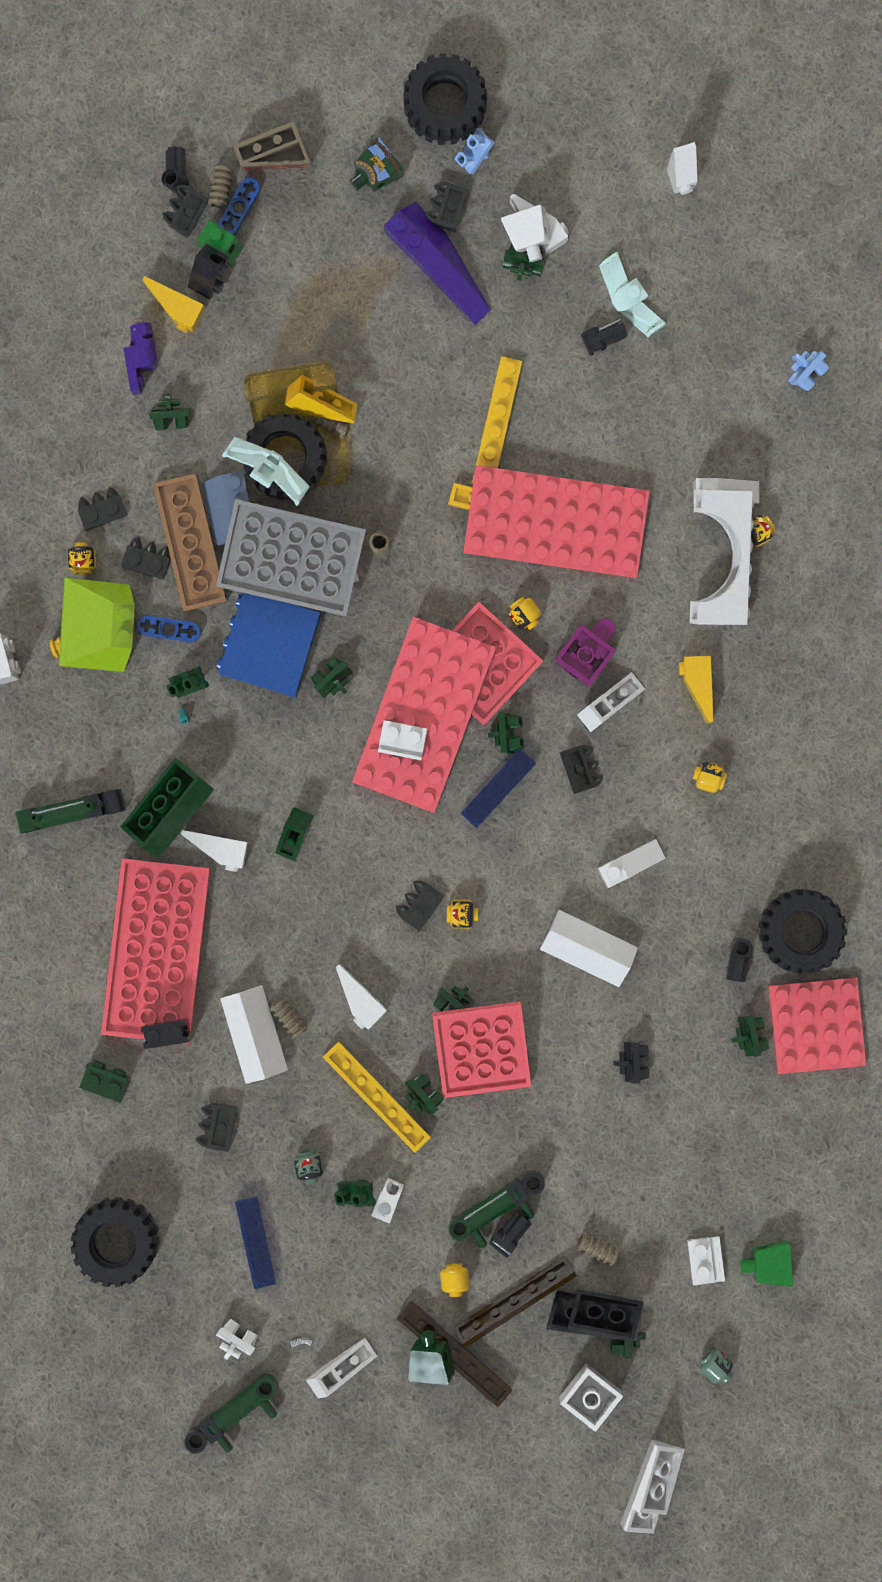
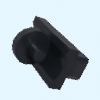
[613,1042,649,1083]

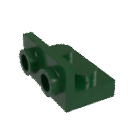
[79,1060,131,1103]

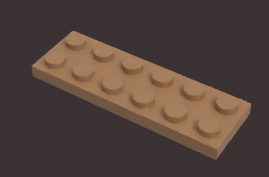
[153,473,227,612]

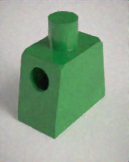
[196,220,243,267]
[740,1240,793,1287]

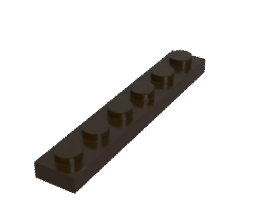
[453,1256,577,1348]
[397,1301,512,1407]

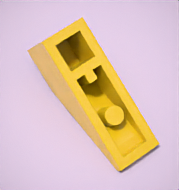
[143,276,206,333]
[285,375,358,423]
[678,656,713,723]

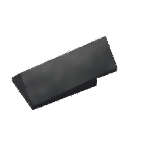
[546,1289,644,1341]

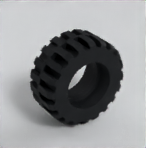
[403,53,487,145]
[243,412,327,500]
[759,889,847,974]
[71,1197,159,1287]

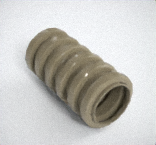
[208,165,233,209]
[308,416,351,439]
[369,532,390,557]
[270,997,308,1039]
[577,1232,620,1266]

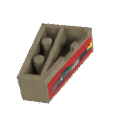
[232,121,311,171]

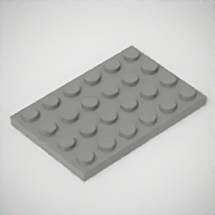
[216,499,366,616]

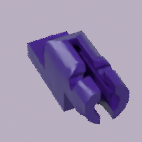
[123,322,158,395]

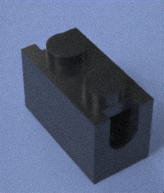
[188,244,229,300]
[141,1018,191,1049]

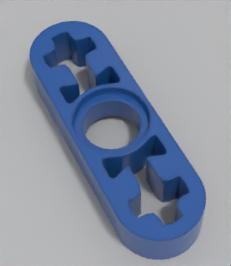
[218,178,260,236]
[137,616,201,643]

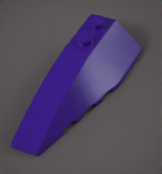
[384,202,491,325]

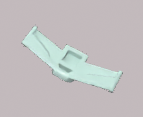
[599,252,667,337]
[222,436,310,506]

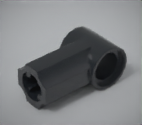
[161,146,190,195]
[581,319,628,356]
[726,937,753,982]
[489,1211,532,1258]

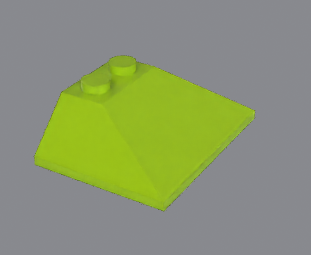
[59,577,135,672]

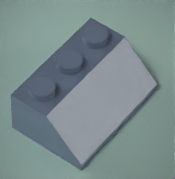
[202,471,251,547]

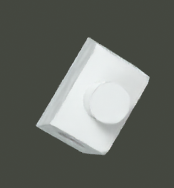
[501,205,549,262]

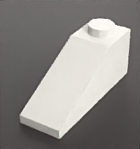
[667,142,697,195]
[509,194,569,256]
[693,478,759,504]
[577,672,645,732]
[181,830,249,872]
[597,839,666,888]
[336,964,387,1030]
[306,1338,377,1398]

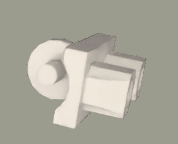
[216,1319,258,1360]

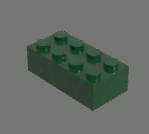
[120,758,214,858]

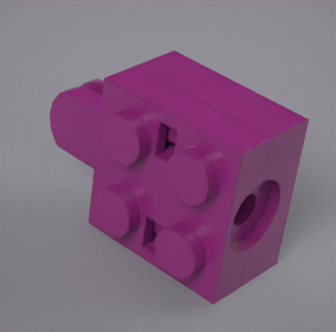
[553,618,617,688]

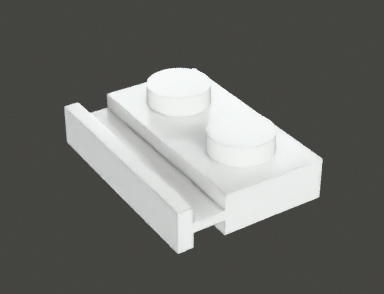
[378,720,428,760]
[687,1236,725,1285]

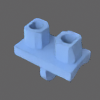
[455,128,495,174]
[787,351,829,391]

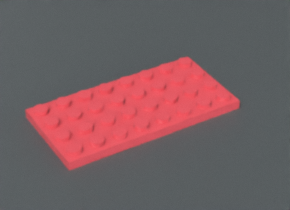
[463,465,650,578]
[352,617,496,813]
[101,858,210,1044]

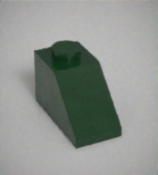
[275,807,314,861]

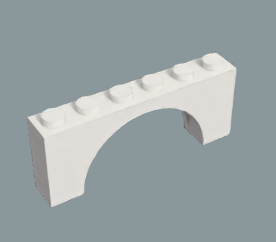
[690,490,754,625]

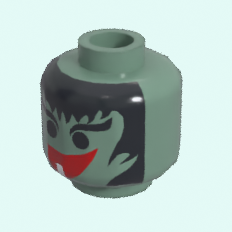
[293,1150,324,1184]
[700,1349,733,1384]

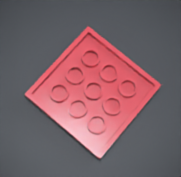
[452,602,543,726]
[768,977,866,1074]
[432,1001,531,1098]

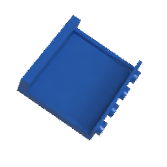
[216,593,321,698]

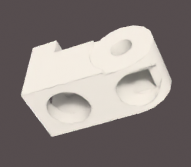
[371,1178,404,1224]

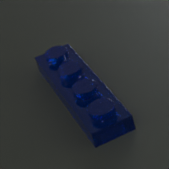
[460,749,536,828]
[235,1196,276,1289]

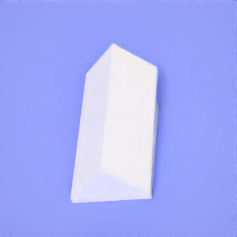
[540,910,638,987]
[220,985,288,1084]
[620,1439,685,1534]

